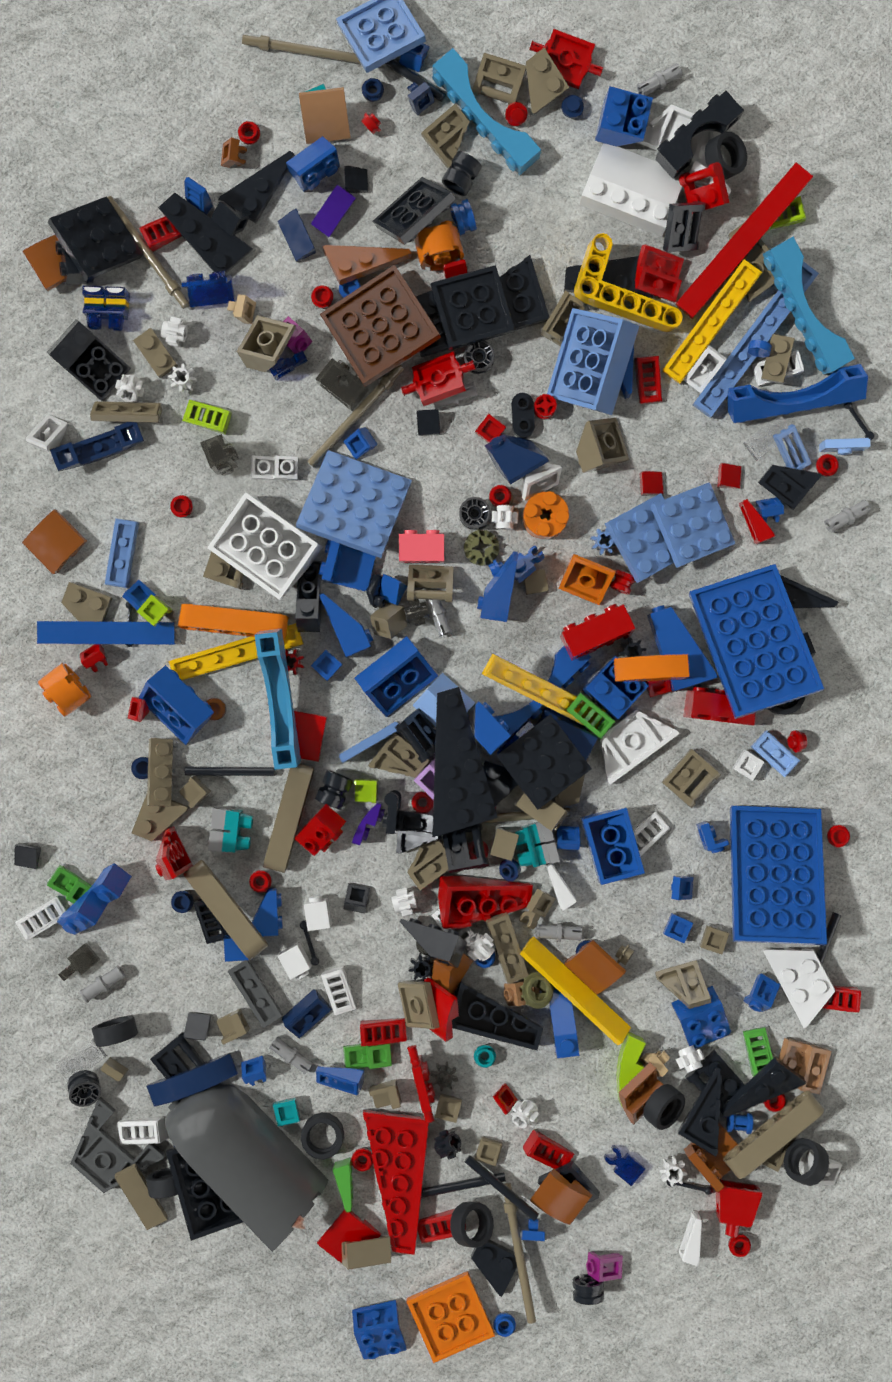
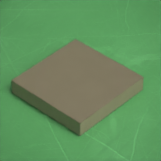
[398,981,440,1029]

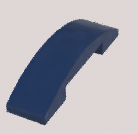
[50,422,144,472]
[146,1053,238,1107]

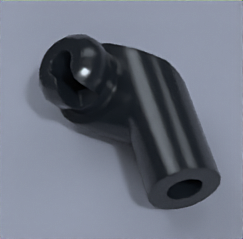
[366,574,386,608]

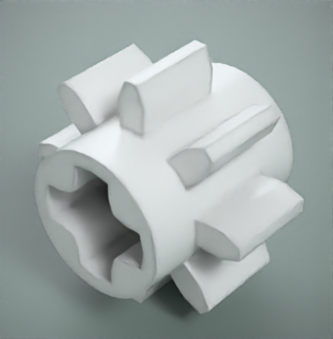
[161,316,188,346]
[168,364,198,394]
[115,374,144,402]
[491,505,518,530]
[391,888,417,917]
[467,933,494,961]
[676,1045,705,1073]
[511,1100,540,1128]
[658,1155,688,1187]

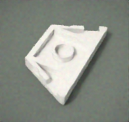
[637,104,714,168]
[600,710,680,785]
[763,948,835,1028]

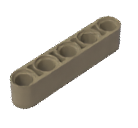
[263,764,314,873]
[183,859,268,960]
[724,1091,824,1179]

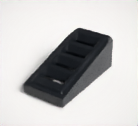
[193,899,228,944]

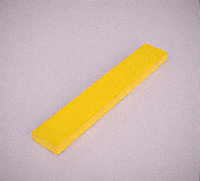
[662,259,762,384]
[169,623,304,681]
[482,654,606,729]
[520,936,631,1046]

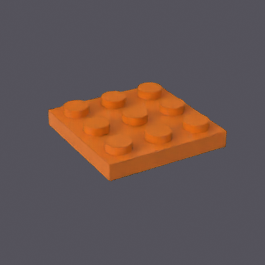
[406,1271,495,1363]

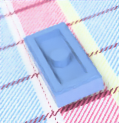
[819,438,870,455]
[750,730,800,777]

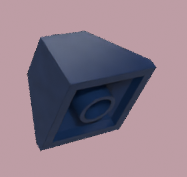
[485,434,549,485]

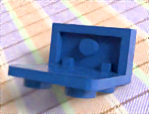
[319,540,376,591]
[671,986,731,1049]

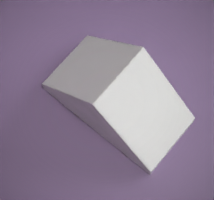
[683,346,727,393]
[26,414,68,453]
[522,463,562,500]
[801,1151,842,1185]

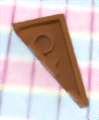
[323,245,412,285]

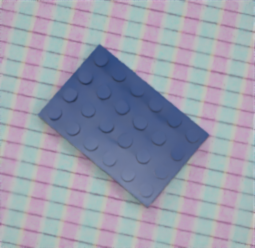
[689,564,824,719]
[730,806,827,945]

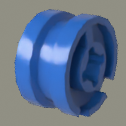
[450,199,477,236]

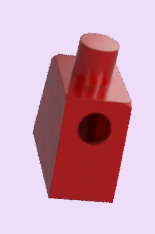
[716,1179,763,1237]

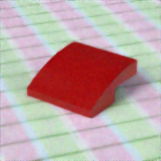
[635,244,684,303]
[294,711,327,762]
[424,977,459,1042]
[317,1209,381,1263]

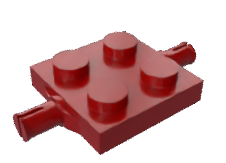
[529,29,604,90]
[401,352,476,406]
[407,1045,435,1123]

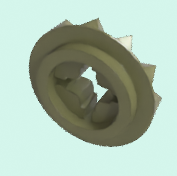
[464,530,499,566]
[520,972,553,1009]

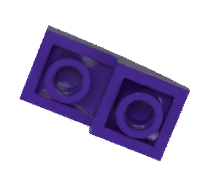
[311,184,356,237]
[352,802,385,845]

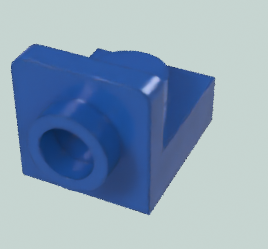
[696,821,729,853]
[743,974,780,1012]

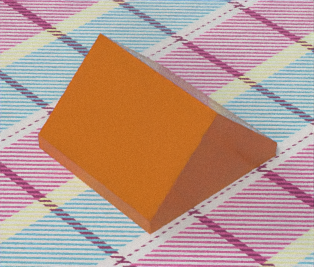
[558,554,616,605]

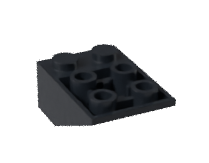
[46,319,131,401]

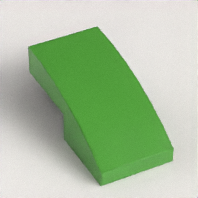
[47,864,91,904]
[343,1043,392,1069]

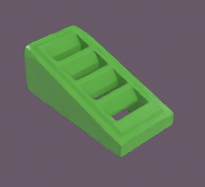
[566,693,615,739]
[743,1027,773,1077]
[333,1157,353,1212]

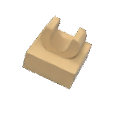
[227,294,256,324]
[640,1051,670,1077]

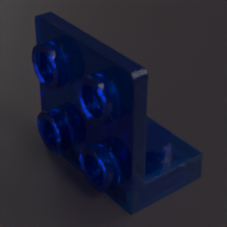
[181,271,235,307]

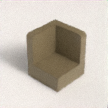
[370,603,407,639]
[179,776,211,809]
[490,827,519,861]
[216,1009,250,1045]
[369,1079,402,1109]

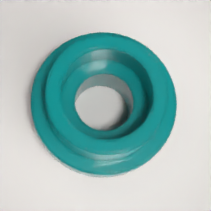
[474,1045,496,1068]

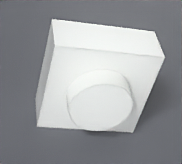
[732,750,764,781]

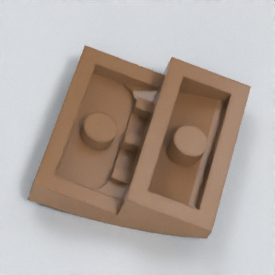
[299,87,351,144]
[779,1038,832,1095]

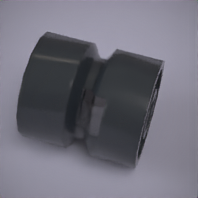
[442,151,482,196]
[315,770,354,810]

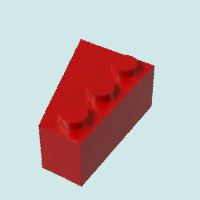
[560,604,636,661]
[683,687,756,726]

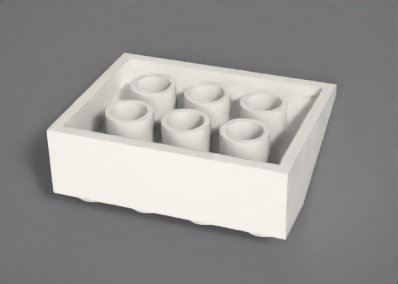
[579,143,684,237]
[207,492,324,600]

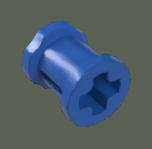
[726,1113,753,1134]

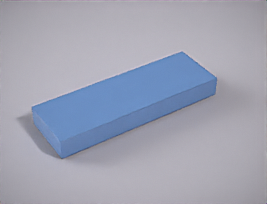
[105,518,139,588]
[339,721,399,763]

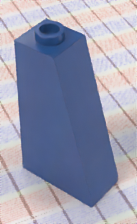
[647,605,718,691]

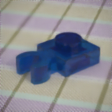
[269,351,308,381]
[604,1145,645,1186]

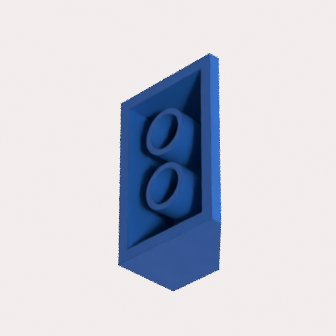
[354,636,438,717]
[139,665,214,745]
[580,807,645,885]

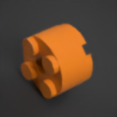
[414,220,464,271]
[523,491,569,539]
[38,663,92,717]

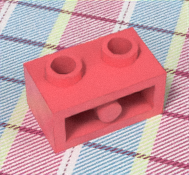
[399,530,444,563]

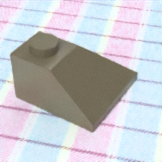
[236,315,296,372]
[576,418,629,473]

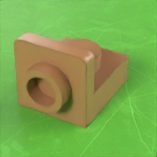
[504,981,540,1006]

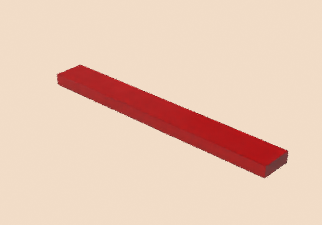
[675,162,813,319]

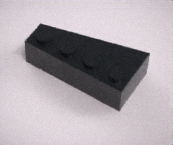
[452,982,543,1051]

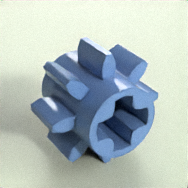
[590,528,616,555]

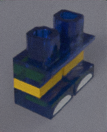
[82,286,130,331]

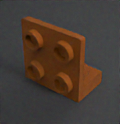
[684,1123,738,1193]

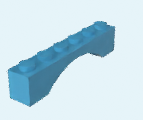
[432,48,541,175]
[762,236,855,375]
[255,629,301,770]

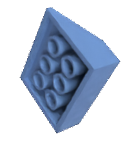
[547,308,639,415]

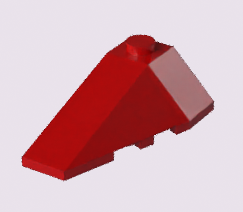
[155,826,193,880]
[438,876,533,929]

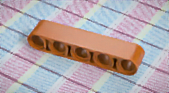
[178,604,289,640]

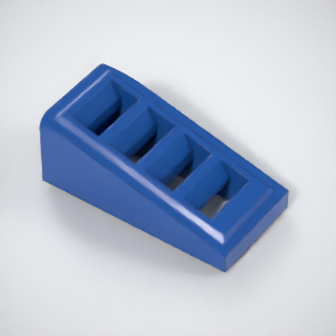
[184,177,213,215]
[316,1066,364,1095]

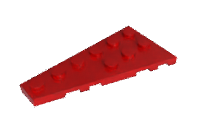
[363,1109,429,1255]

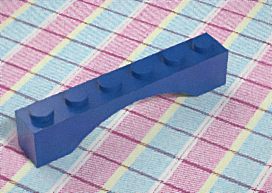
[727,364,868,424]
[493,646,591,751]

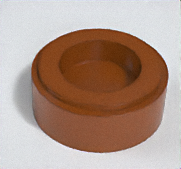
[206,698,226,720]

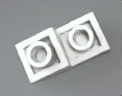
[251,455,298,480]

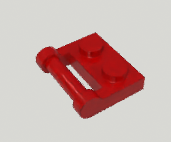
[679,162,730,214]

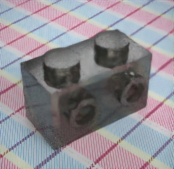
[200,434,239,476]

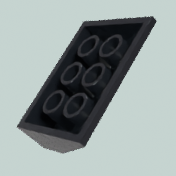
[166,1147,243,1241]

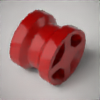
[534,394,557,420]
[609,570,636,595]

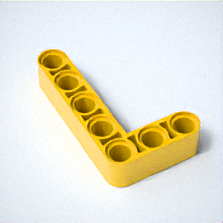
[574,233,683,332]

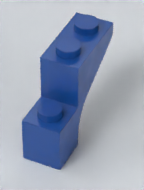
[57,863,132,935]
[224,888,283,962]

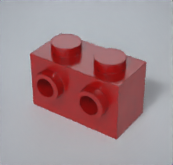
[294,804,346,856]

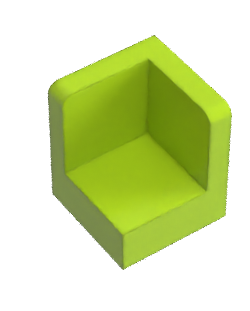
[137,595,173,627]
[354,779,378,803]

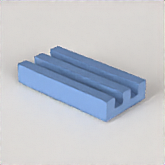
[773,424,812,470]

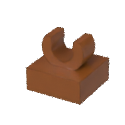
[221,137,247,168]

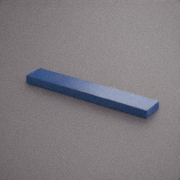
[37,621,175,645]

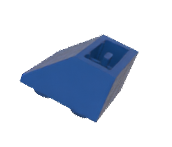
[595,86,653,146]
[286,136,340,192]
[582,655,649,720]
[474,701,511,755]

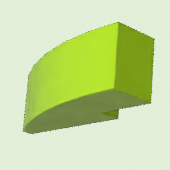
[616,1032,646,1107]

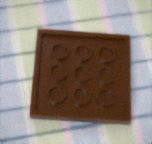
[320,265,441,387]

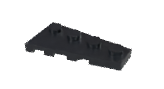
[158,193,253,279]
[563,256,653,299]

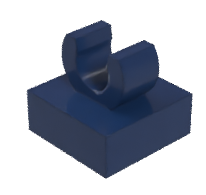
[407,82,435,115]

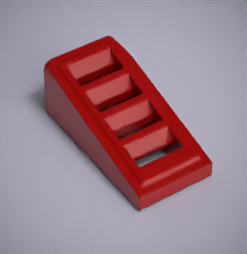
[139,217,182,252]
[634,355,662,404]
[739,499,775,544]
[822,985,861,1013]
[360,1018,407,1047]
[523,1130,575,1169]
[418,1209,466,1244]

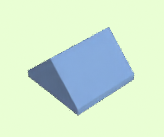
[413,673,475,727]

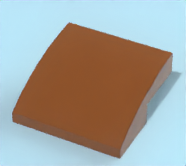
[22,235,65,291]
[22,509,87,574]
[564,940,626,995]
[618,1062,664,1125]
[530,1168,593,1225]

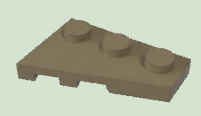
[728,223,775,304]

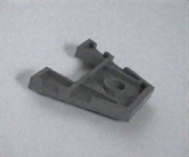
[70,1097,166,1193]

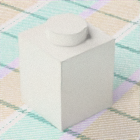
[304,895,332,931]
[278,941,312,980]

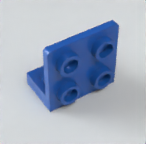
[352,1300,407,1360]

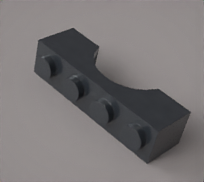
[655,90,744,179]

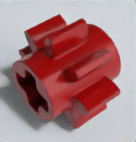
[285,649,305,675]

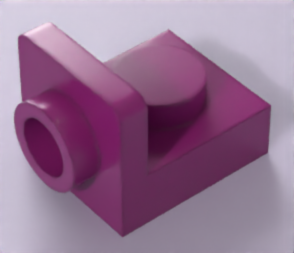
[283,316,313,357]
[586,1251,623,1282]

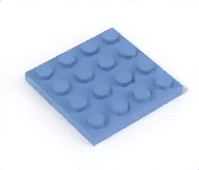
[296,450,412,558]

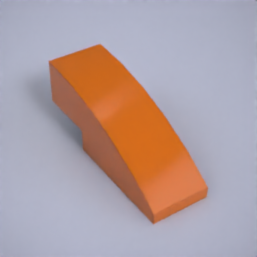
[614,654,689,682]

